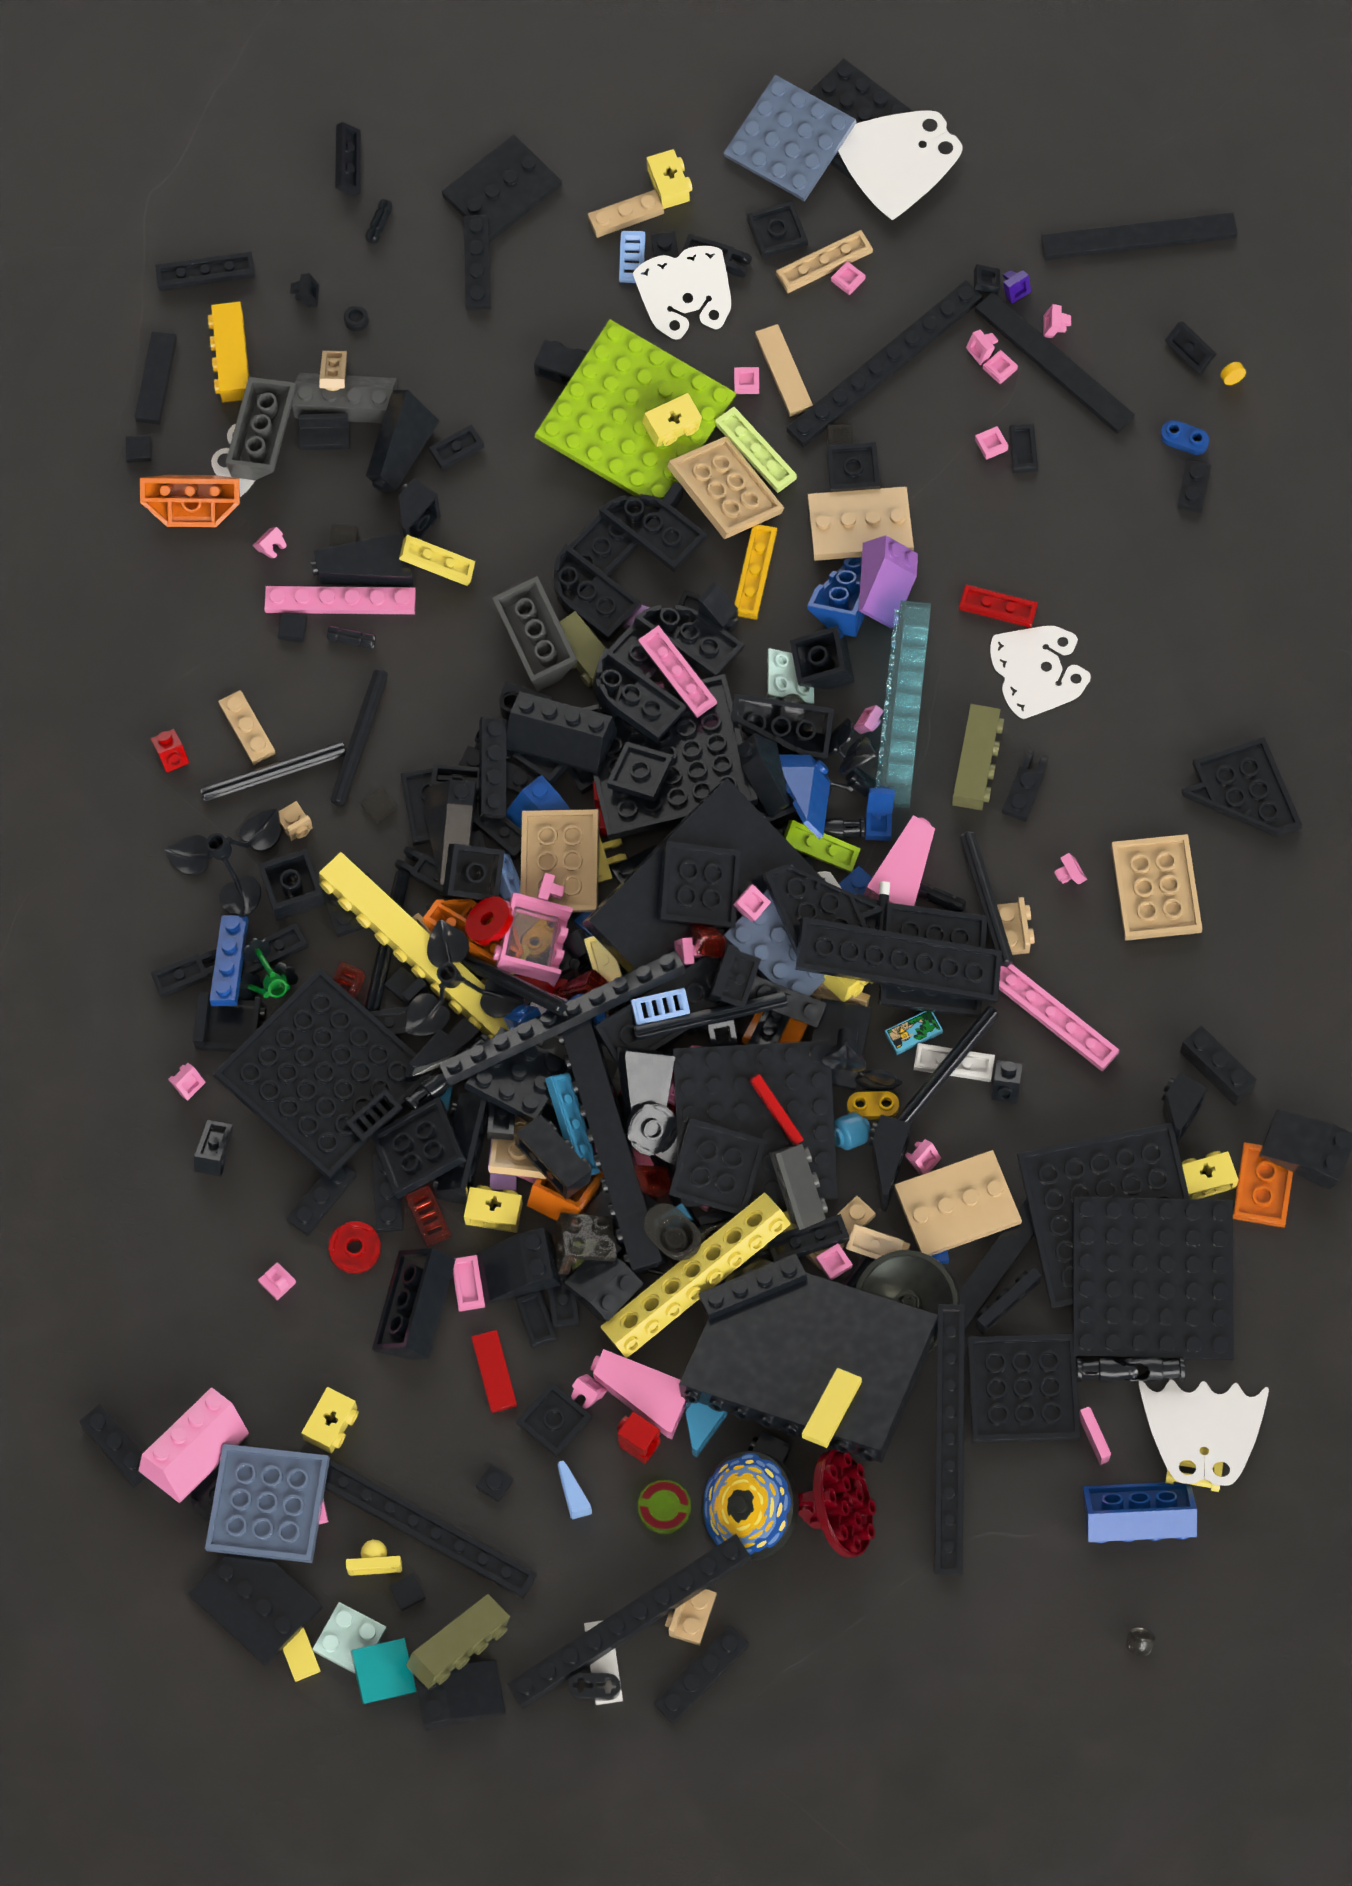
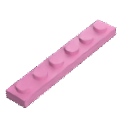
[265,586,416,614]
[999,964,1119,1072]

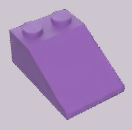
[859,535,918,629]

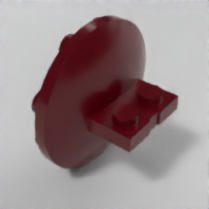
[798,1449,876,1558]

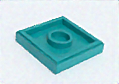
[350,1638,417,1705]

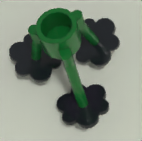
[238,938,298,1000]

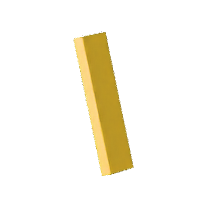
[734,524,777,620]

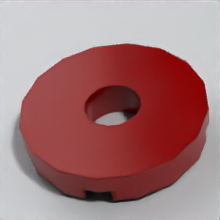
[465,896,513,946]
[328,1221,381,1274]

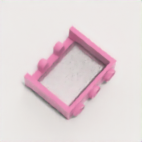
[493,892,573,987]

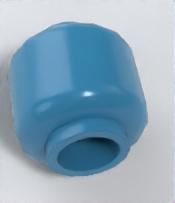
[834,1112,871,1150]

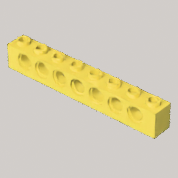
[600,1192,791,1358]

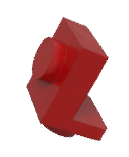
[151,729,189,773]

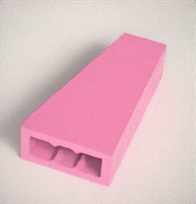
[863,815,935,906]
[591,1349,687,1439]

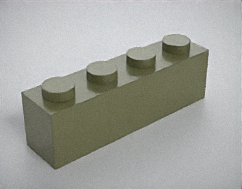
[560,611,606,689]
[952,704,1004,811]
[406,1594,510,1689]

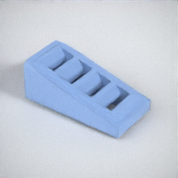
[619,231,646,283]
[630,988,690,1026]
[558,1461,592,1519]

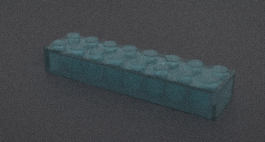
[876,600,931,808]

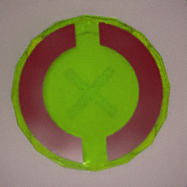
[638,1480,691,1534]

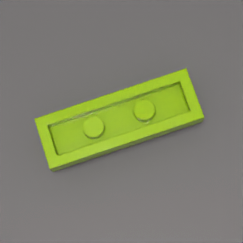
[784,820,861,873]

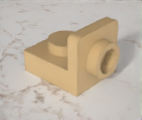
[279,801,313,841]

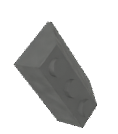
[769,1143,828,1230]

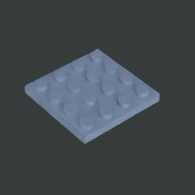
[723,75,856,202]
[722,865,826,996]
[205,1444,330,1563]

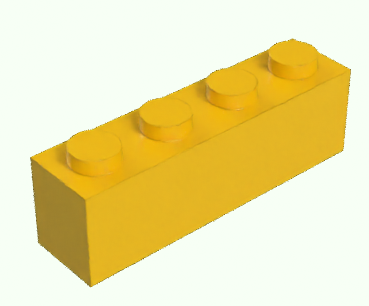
[208,302,249,403]

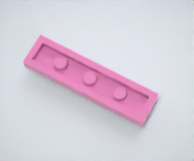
[638,625,717,718]

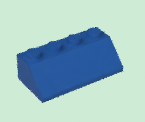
[1083,1482,1197,1543]

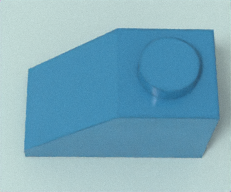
[685,1401,728,1457]

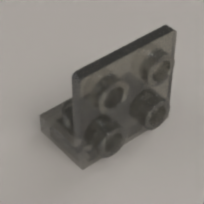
[553,1213,617,1275]

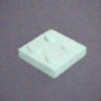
[312,1602,387,1673]

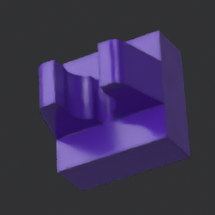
[1003,270,1032,304]

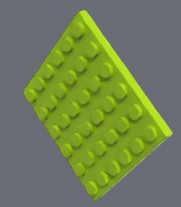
[534,319,736,500]

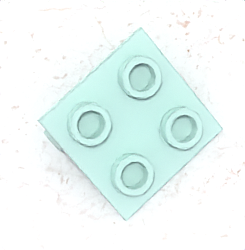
[767,648,814,704]

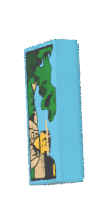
[885,1011,943,1055]

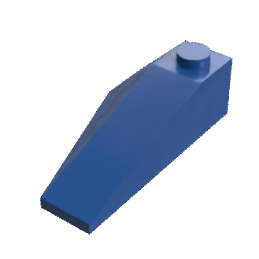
[807,557,865,637]
[779,755,830,839]
[506,775,608,858]

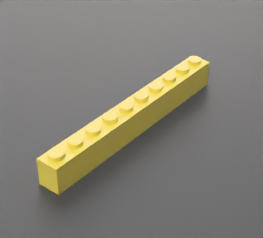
[319,852,509,1039]

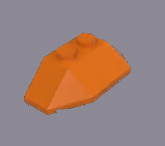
[140,475,240,527]
[422,899,524,973]

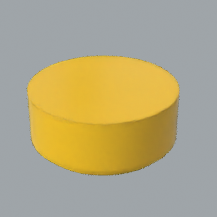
[1220,362,1246,385]

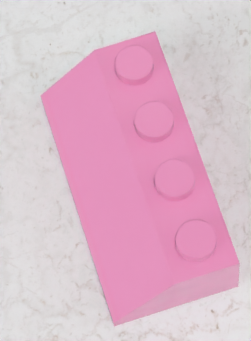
[138,1387,249,1503]

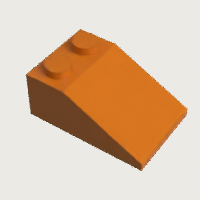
[527,1168,604,1229]

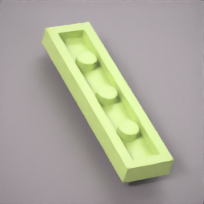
[715,407,797,493]

